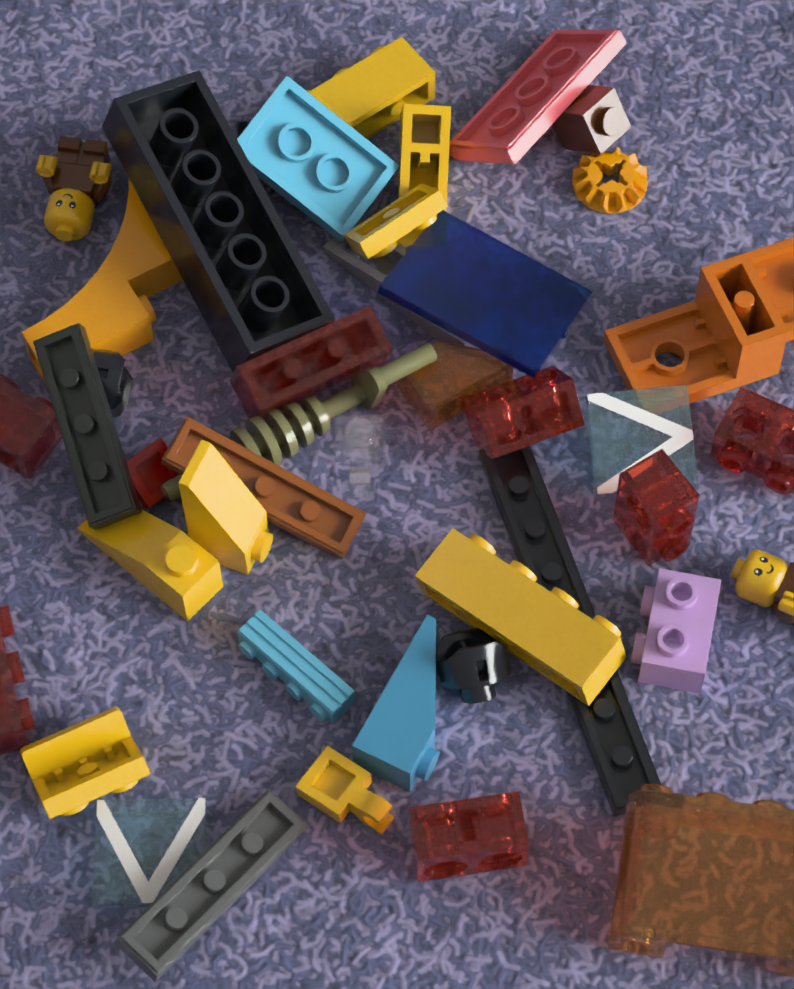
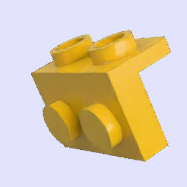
[20,707,151,819]

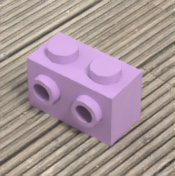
[631,568,721,694]

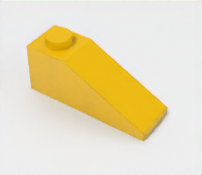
[397,104,451,250]
[179,439,273,575]
[77,509,223,622]

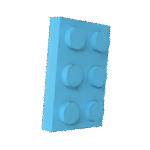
[237,76,400,242]

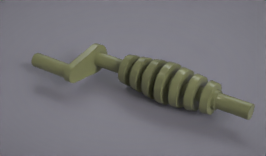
[160,342,437,502]

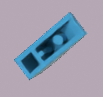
[352,614,440,792]

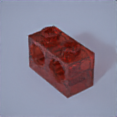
[461,365,585,459]
[710,386,794,494]
[613,449,699,566]
[409,791,529,883]

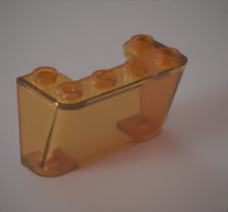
[607,784,794,977]

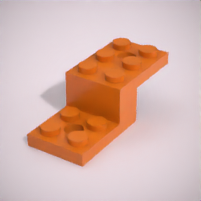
[603,237,794,415]

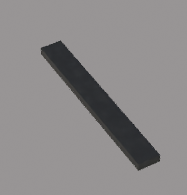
[479,437,666,817]

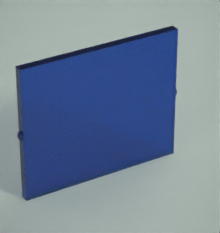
[377,210,593,378]

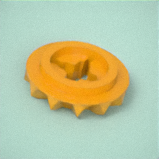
[572,146,648,214]

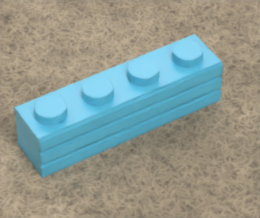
[237,609,356,724]

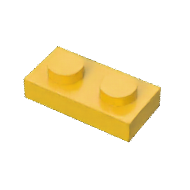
[344,183,448,259]

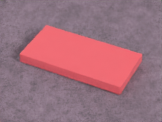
[449,29,626,164]

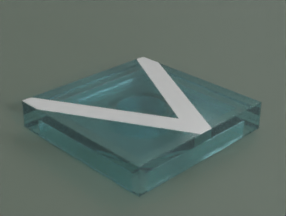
[585,385,698,496]
[92,798,207,910]

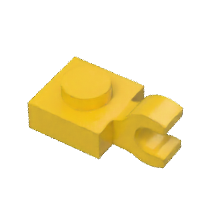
[295,745,394,835]

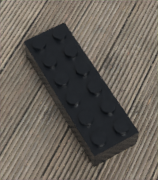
[102,70,335,377]

